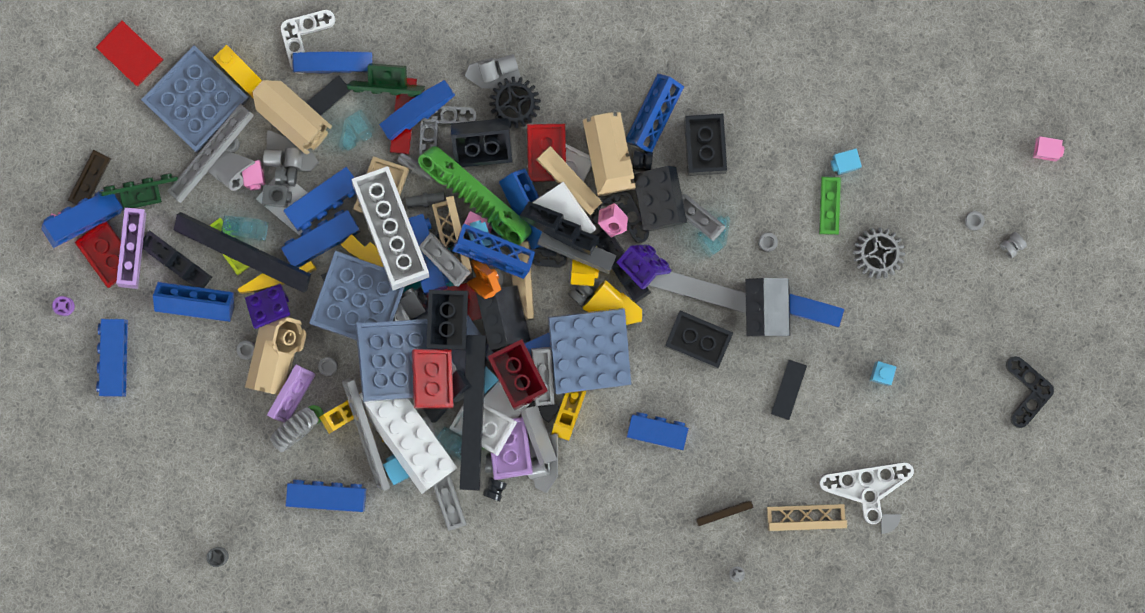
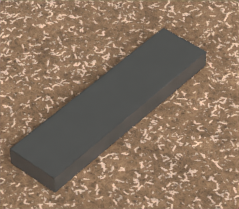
[538,232,617,274]

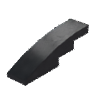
[520,201,599,256]
[142,230,212,288]
[596,230,651,303]

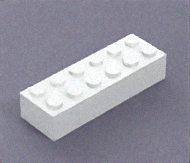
[352,166,429,290]
[359,392,457,494]

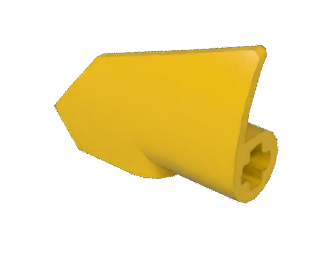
[582,280,642,325]

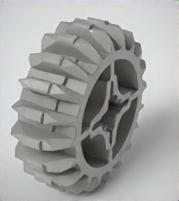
[853,227,905,279]
[270,407,319,452]

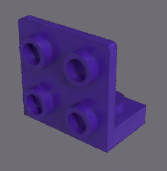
[616,245,672,289]
[245,284,290,329]

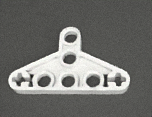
[819,463,914,524]

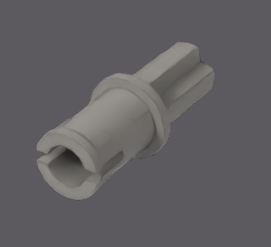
[397,153,431,181]
[729,566,745,582]

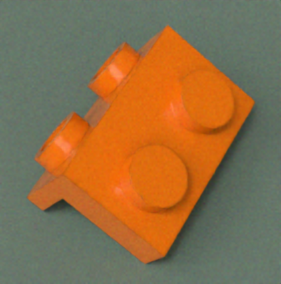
[467,259,501,299]

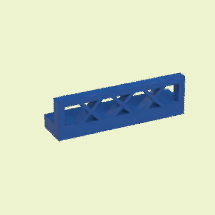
[626,74,684,152]
[452,224,535,279]

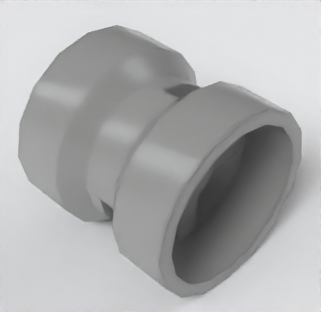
[1000,232,1027,259]

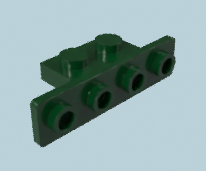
[347,63,425,97]
[99,173,178,210]

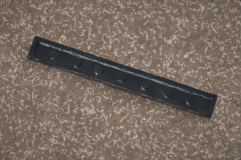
[174,212,311,293]
[459,335,487,491]

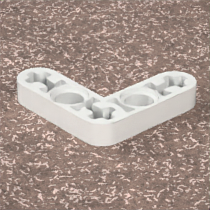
[281,10,335,74]

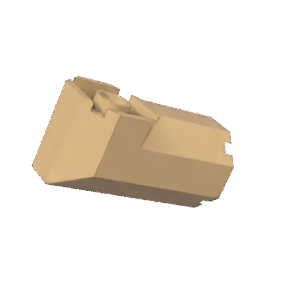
[253,80,332,154]
[583,112,636,196]
[245,317,307,395]

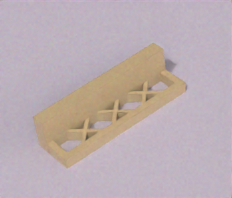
[536,146,603,216]
[432,196,472,273]
[512,242,534,320]
[767,504,847,531]

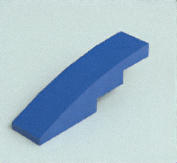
[292,52,372,74]
[379,80,455,140]
[790,294,844,328]

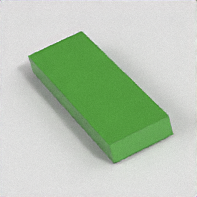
[819,177,841,235]

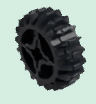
[489,77,541,129]

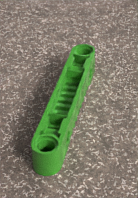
[418,146,532,245]

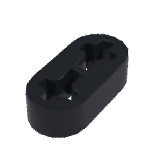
[532,249,567,268]

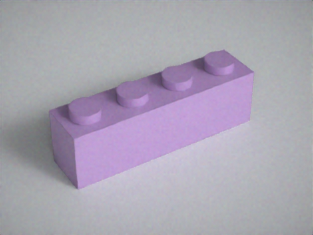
[116,208,146,289]

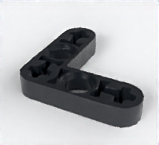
[592,191,649,243]
[1006,356,1054,428]

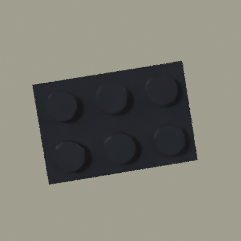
[684,113,727,176]
[451,118,513,167]
[634,166,687,231]
[664,310,733,369]

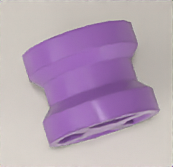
[52,296,75,316]

